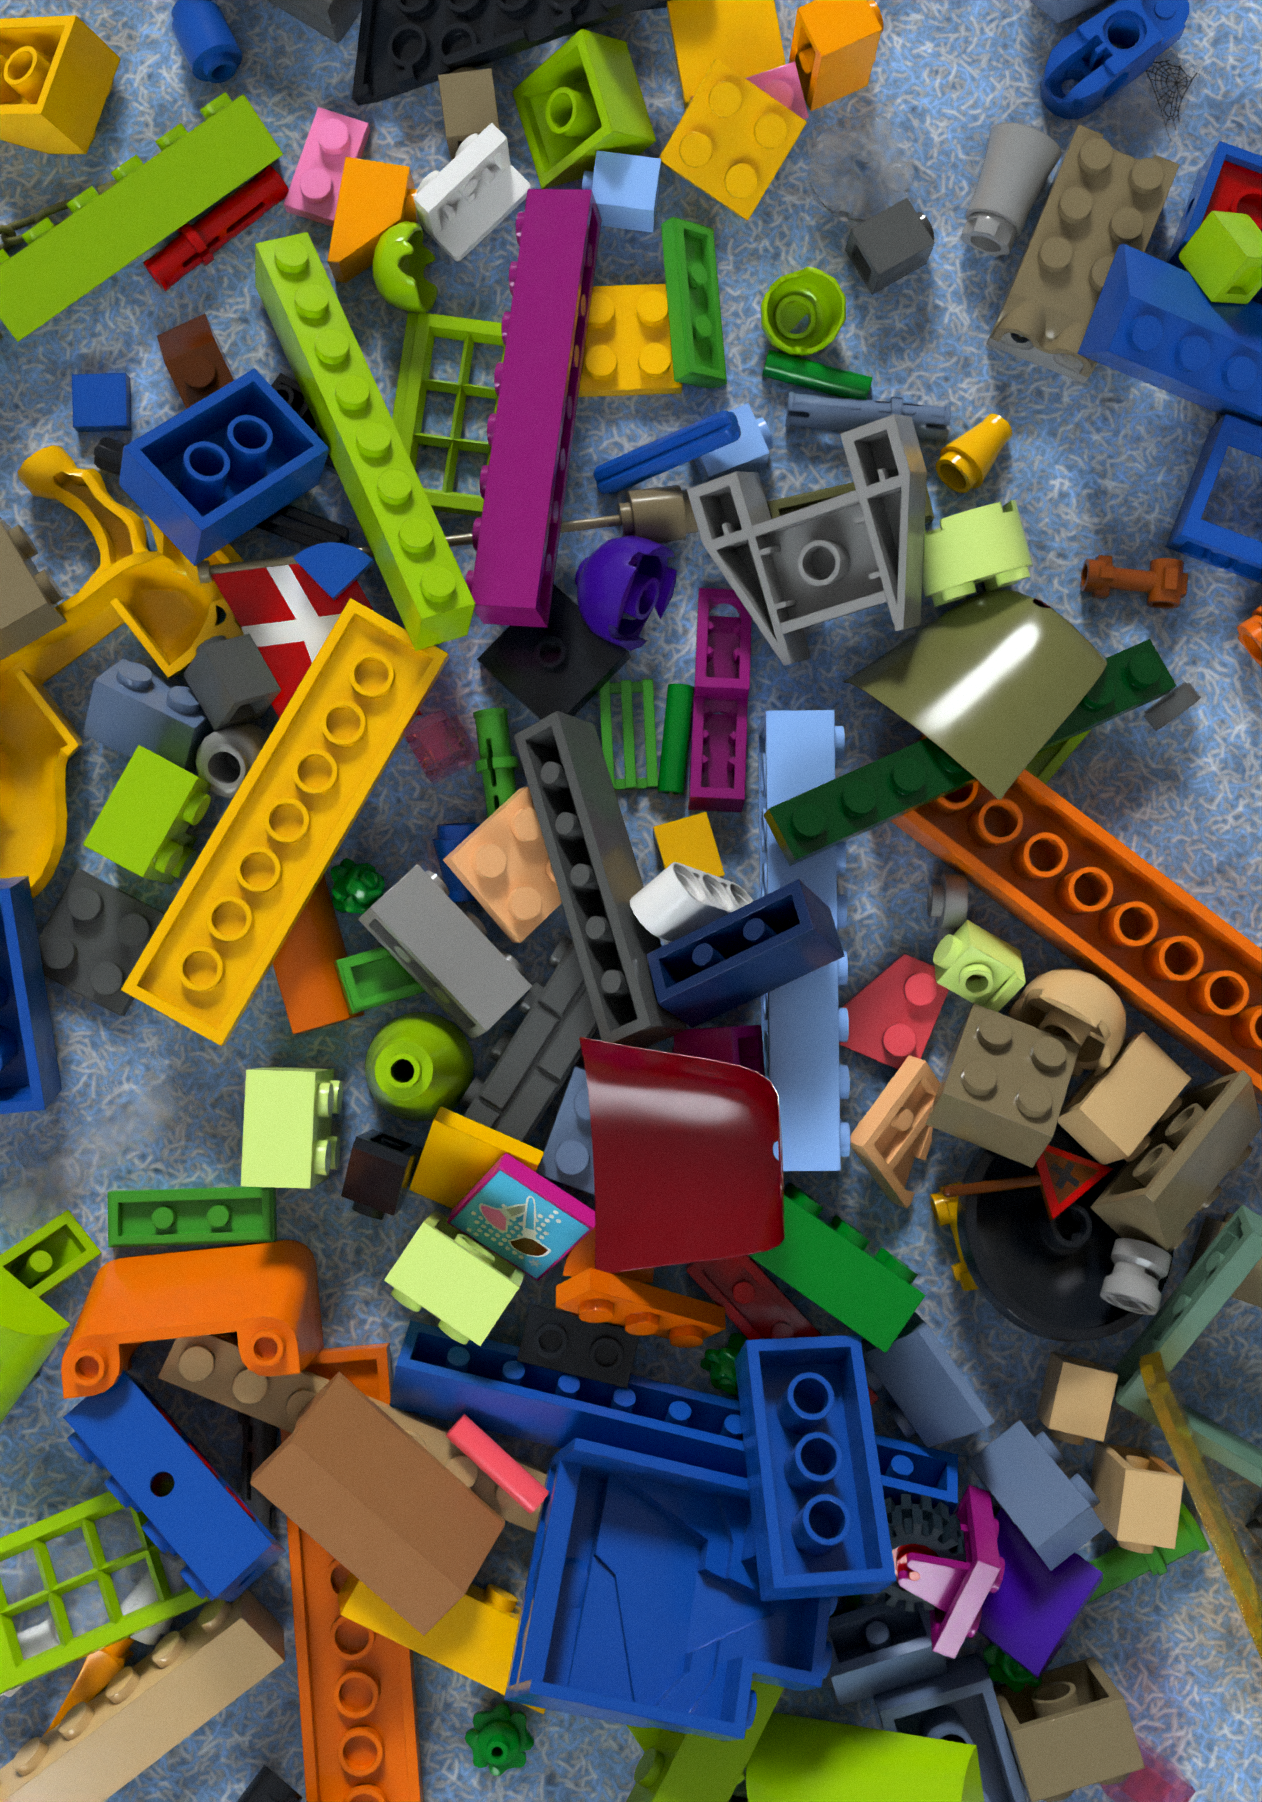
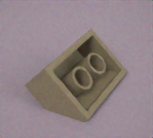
[1090,1070,1262,1252]

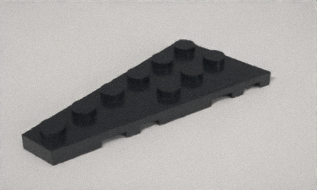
[352,0,666,106]

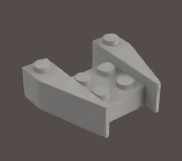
[687,414,927,666]

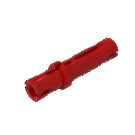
[143,165,289,292]

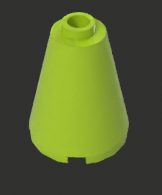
[365,1012,474,1122]

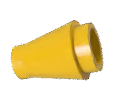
[936,414,1012,493]

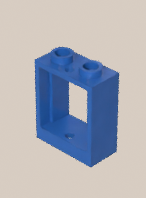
[1166,414,1262,584]

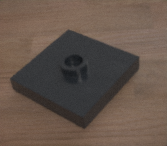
[477,584,631,720]

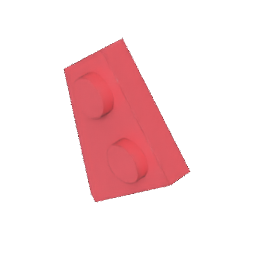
[839,954,949,1070]

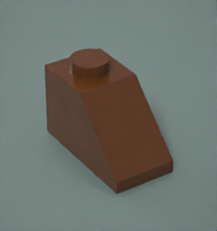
[157,313,236,409]

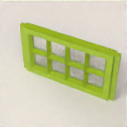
[0,1491,211,1694]

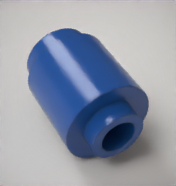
[171,0,242,83]

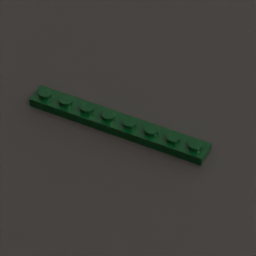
[763,639,1177,866]

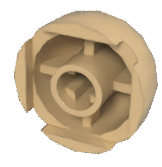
[1009,967,1126,1077]

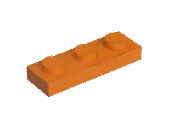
[556,1268,726,1348]

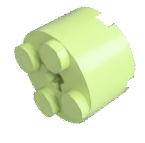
[922,500,1033,607]

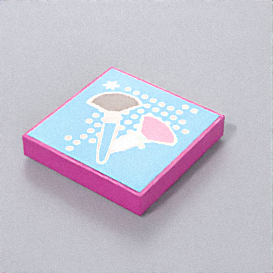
[447,1153,596,1281]

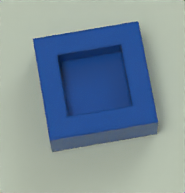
[72,373,131,432]

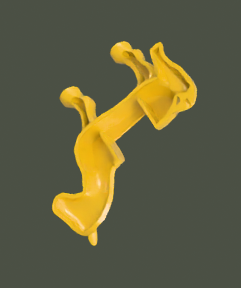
[0,445,244,898]

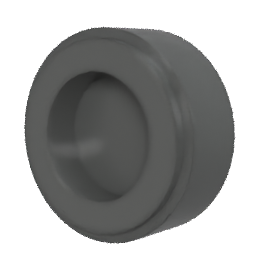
[1144,682,1201,731]

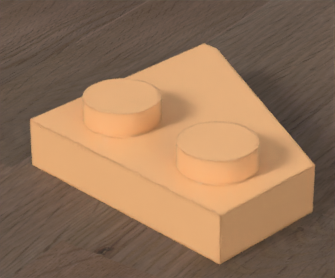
[850,1055,940,1209]

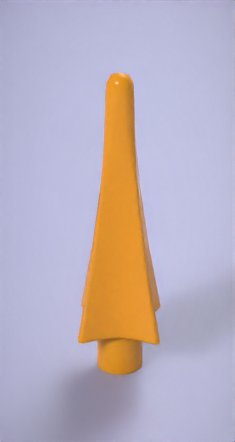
[43,1637,135,1736]

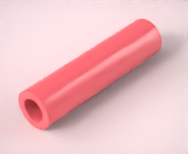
[445,1414,549,1514]

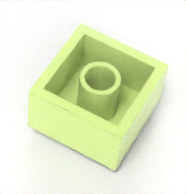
[241,1066,343,1189]
[384,1209,525,1346]

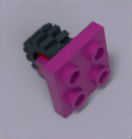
[873,1485,1005,1659]

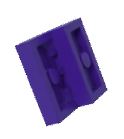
[977,1508,1103,1679]

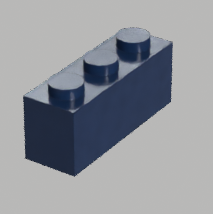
[646,879,844,1028]

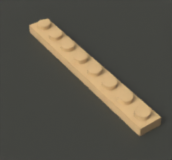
[158,1334,547,1533]

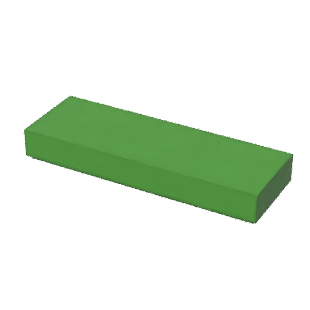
[661,217,727,389]
[107,1186,277,1248]

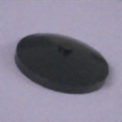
[957,1123,1174,1342]

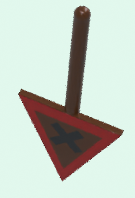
[942,1145,1113,1221]

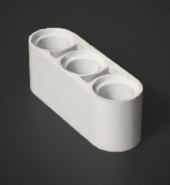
[630,862,753,942]

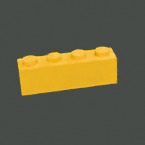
[337,1572,546,1714]

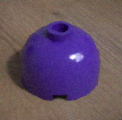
[575,535,677,651]

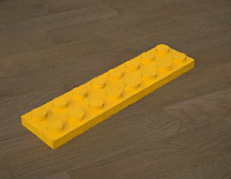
[121,598,449,1046]

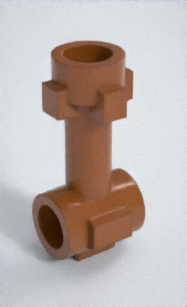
[1080,555,1188,609]

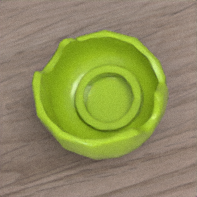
[373,221,438,314]
[760,267,846,356]

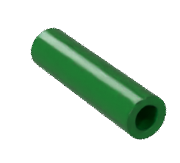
[762,349,873,400]
[657,684,694,795]

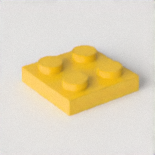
[658,58,807,221]
[578,284,682,397]

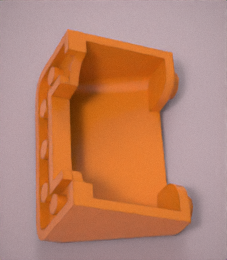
[61,1240,324,1399]

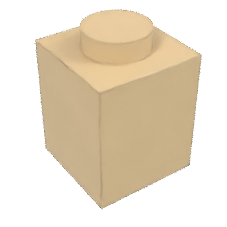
[1036,1352,1118,1445]

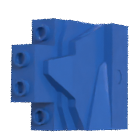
[504,1438,838,1741]

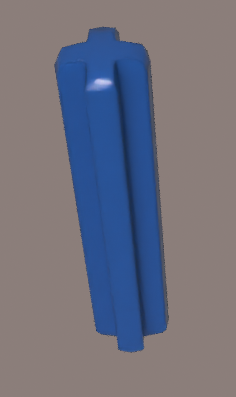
[593,410,741,495]

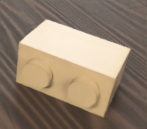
[1057,1031,1192,1165]
[1090,1442,1184,1554]

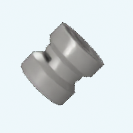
[1100,1238,1172,1315]

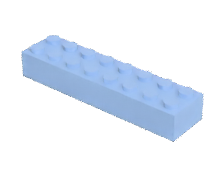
[758,710,850,1171]

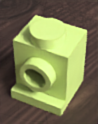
[933,920,1026,1012]

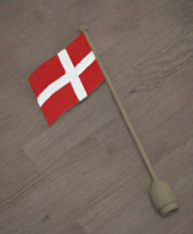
[197,485,698,719]

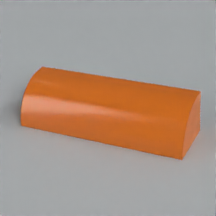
[273,875,365,1034]

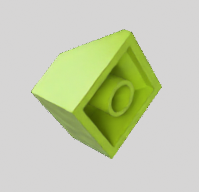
[512,29,656,189]

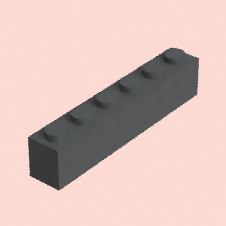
[514,711,687,1049]

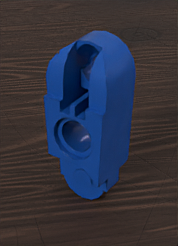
[1040,0,1189,120]

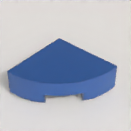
[293,542,374,601]

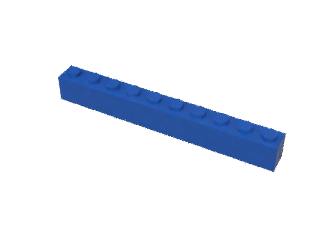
[390,1320,958,1517]

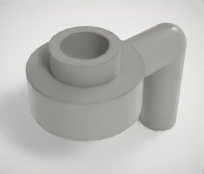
[927,874,969,947]

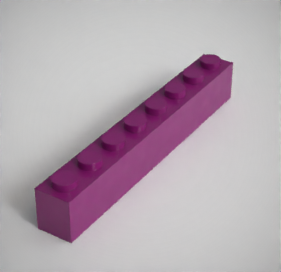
[465,189,602,628]

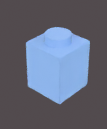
[582,150,661,233]
[693,403,773,483]

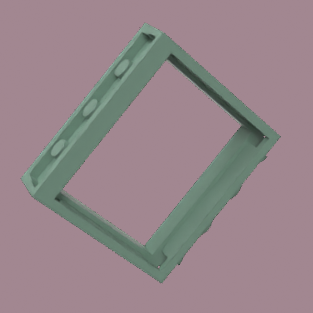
[1113,1205,1262,1488]

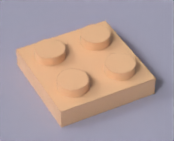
[443,786,562,943]

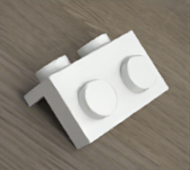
[413,123,531,261]

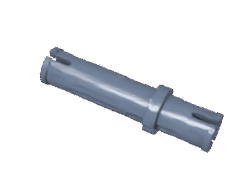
[785,391,951,442]

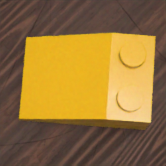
[0,15,121,154]

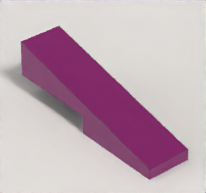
[688,588,752,813]

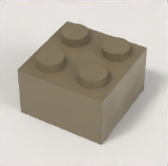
[926,1003,1080,1168]
[993,1657,1145,1802]

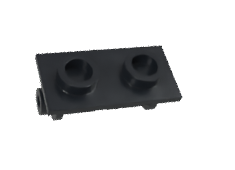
[517,1304,640,1388]

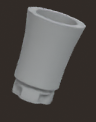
[961,123,1062,257]

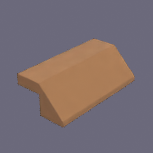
[250,1372,505,1636]

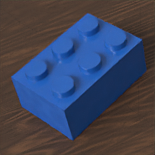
[119,368,330,566]

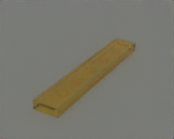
[1139,1351,1262,1660]

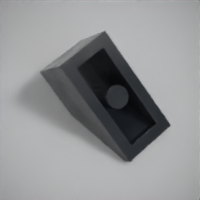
[341,1129,423,1220]

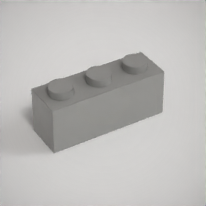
[358,864,532,1040]

